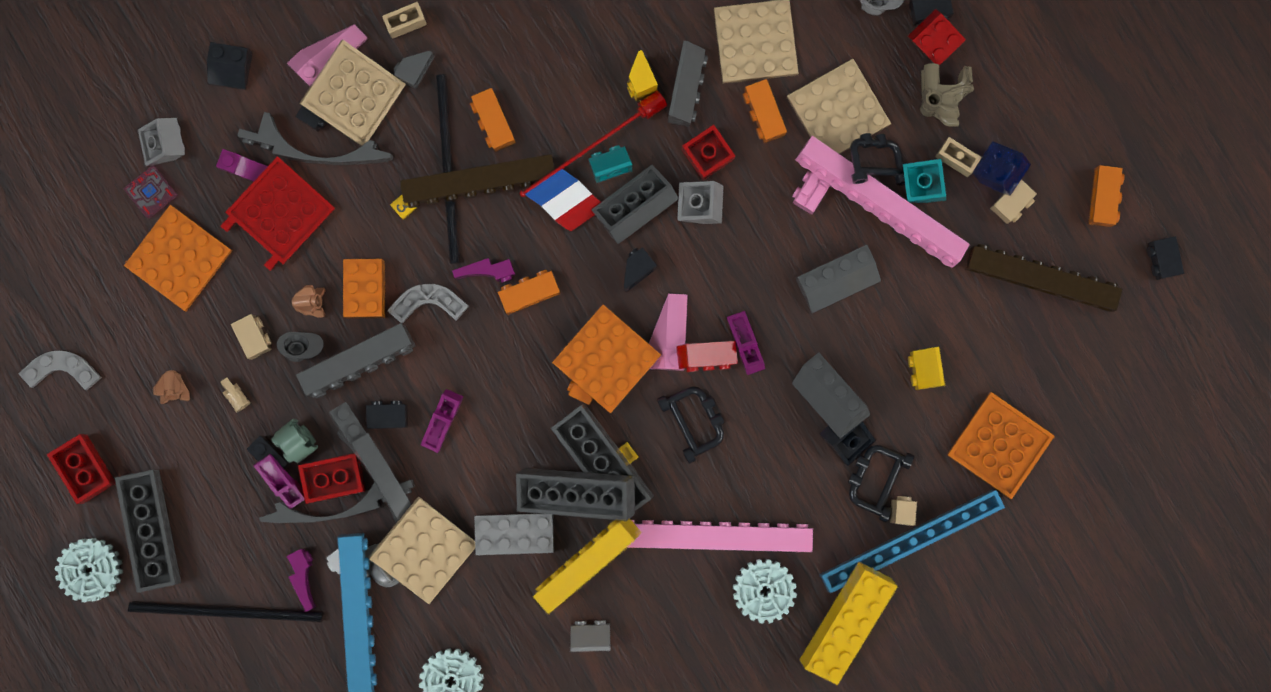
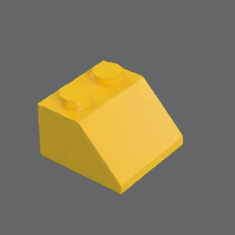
[627,50,658,102]
[908,347,945,390]

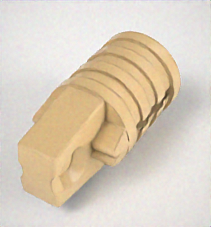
[221,378,251,413]

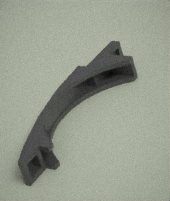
[237,112,393,165]
[329,402,411,523]
[259,480,415,523]

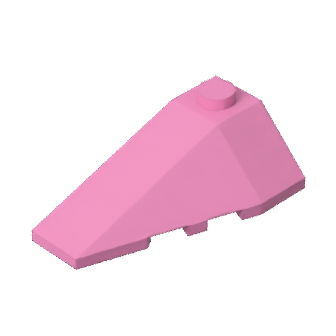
[287,24,368,87]
[649,294,687,371]

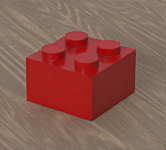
[908,9,966,65]
[682,125,735,180]

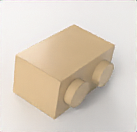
[382,2,427,39]
[935,137,982,177]
[990,179,1037,224]
[231,314,272,360]
[890,496,917,525]

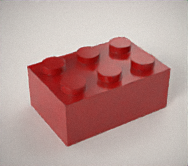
[47,434,116,504]
[298,454,366,504]

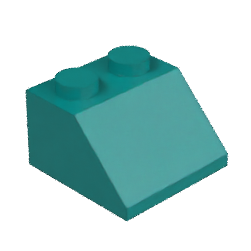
[589,145,632,183]
[903,159,946,203]

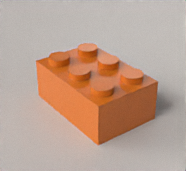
[343,259,385,319]

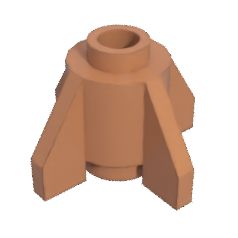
[292,285,326,318]
[153,370,190,404]

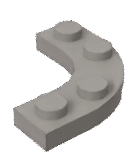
[387,284,469,324]
[18,351,102,390]

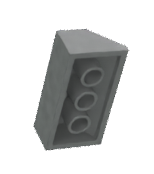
[668,41,708,127]
[592,165,679,244]
[796,245,881,313]
[792,353,870,439]

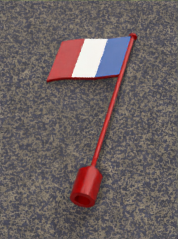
[520,91,667,231]

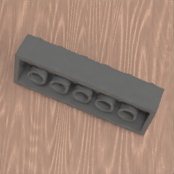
[296,323,416,399]
[551,404,654,511]
[516,468,635,521]
[115,470,181,593]

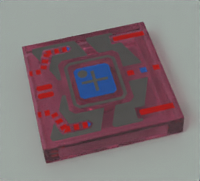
[123,165,178,219]

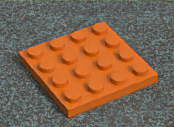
[124,205,232,311]
[552,305,661,414]
[947,392,1055,499]

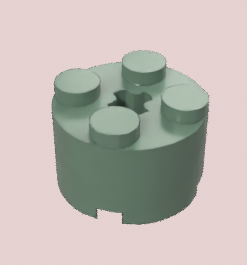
[272,418,318,463]

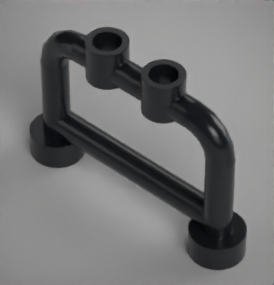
[850,133,905,186]
[657,386,724,464]
[848,445,914,523]

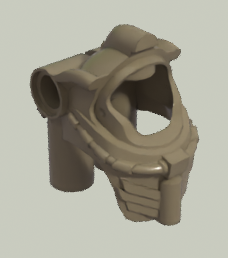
[920,63,974,127]

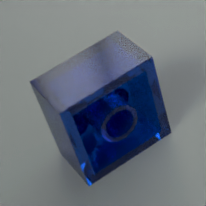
[972,141,1031,196]

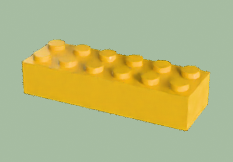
[533,519,642,614]
[800,562,898,685]

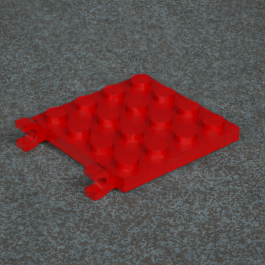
[220,156,335,271]

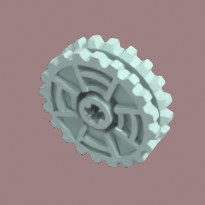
[55,538,123,602]
[733,559,797,623]
[419,648,484,692]

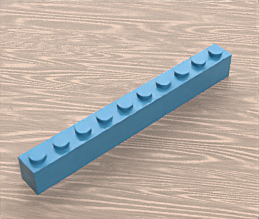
[820,490,1005,593]
[338,533,377,692]

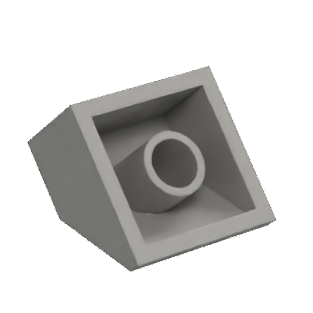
[138,118,185,166]
[677,181,724,224]
[571,620,611,652]

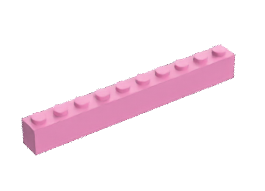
[795,136,970,268]
[628,520,813,552]

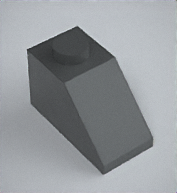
[394,51,434,89]

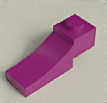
[216,149,268,182]
[452,258,515,283]
[727,311,765,375]
[421,389,463,453]
[254,453,305,509]
[287,548,316,612]

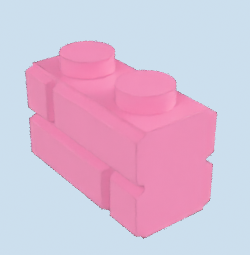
[792,171,830,214]

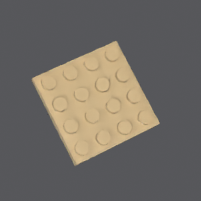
[714,0,798,83]
[299,40,406,146]
[787,59,891,154]
[369,497,475,604]

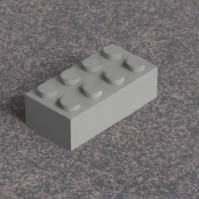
[474,513,554,555]

